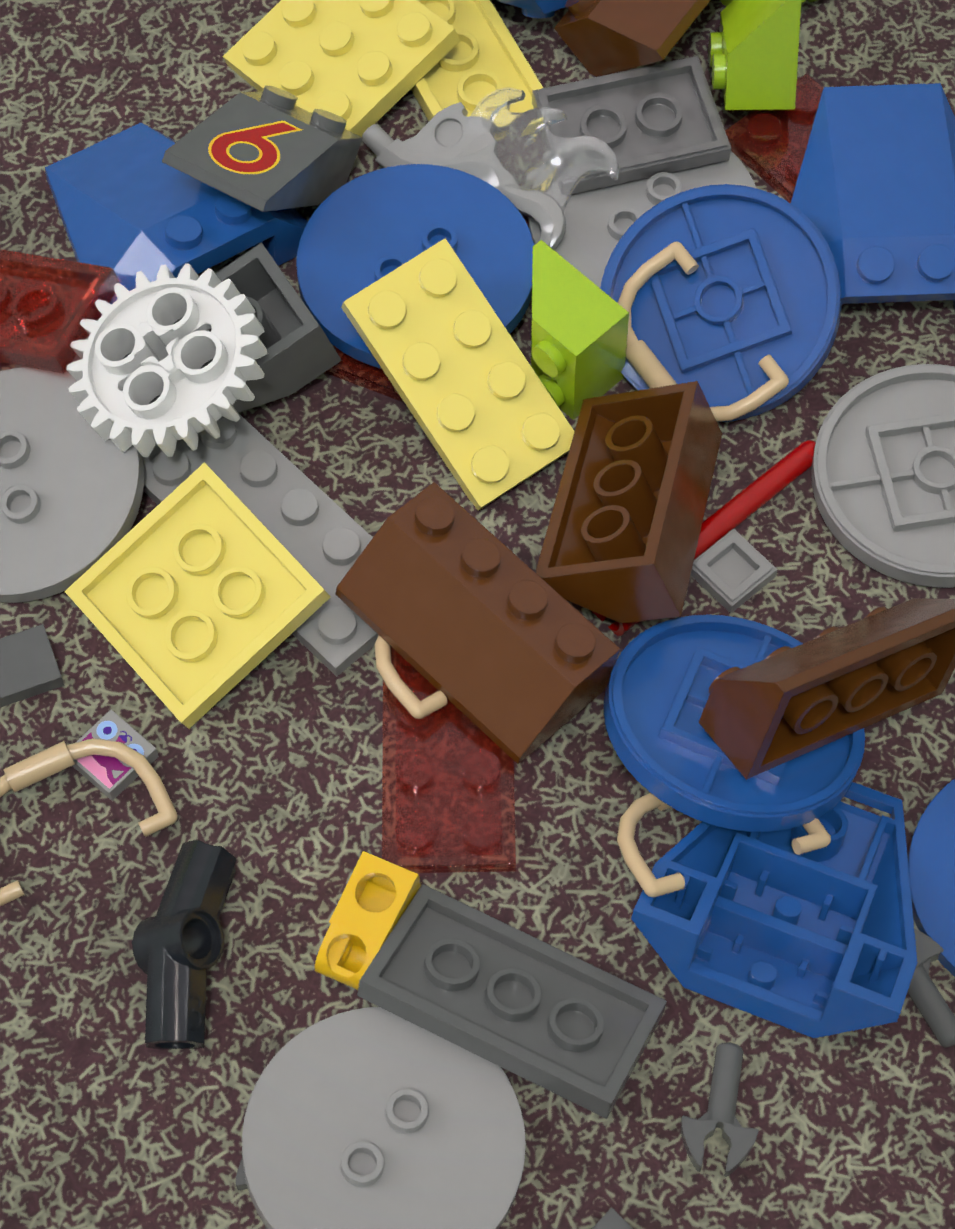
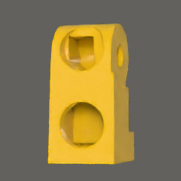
[315,851,421,990]

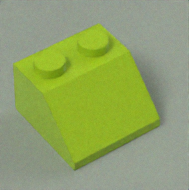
[709,0,801,110]
[531,240,629,420]

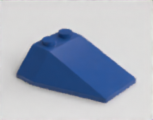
[791,83,955,309]
[45,122,308,315]
[631,782,917,1038]

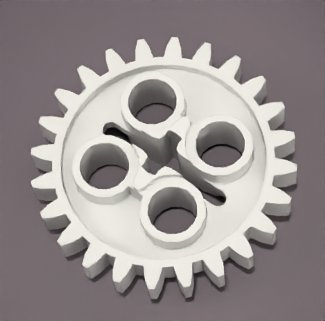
[66,264,267,457]

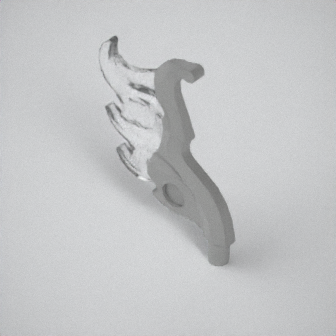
[362,87,619,250]

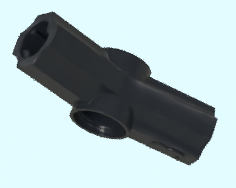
[132,840,237,1049]

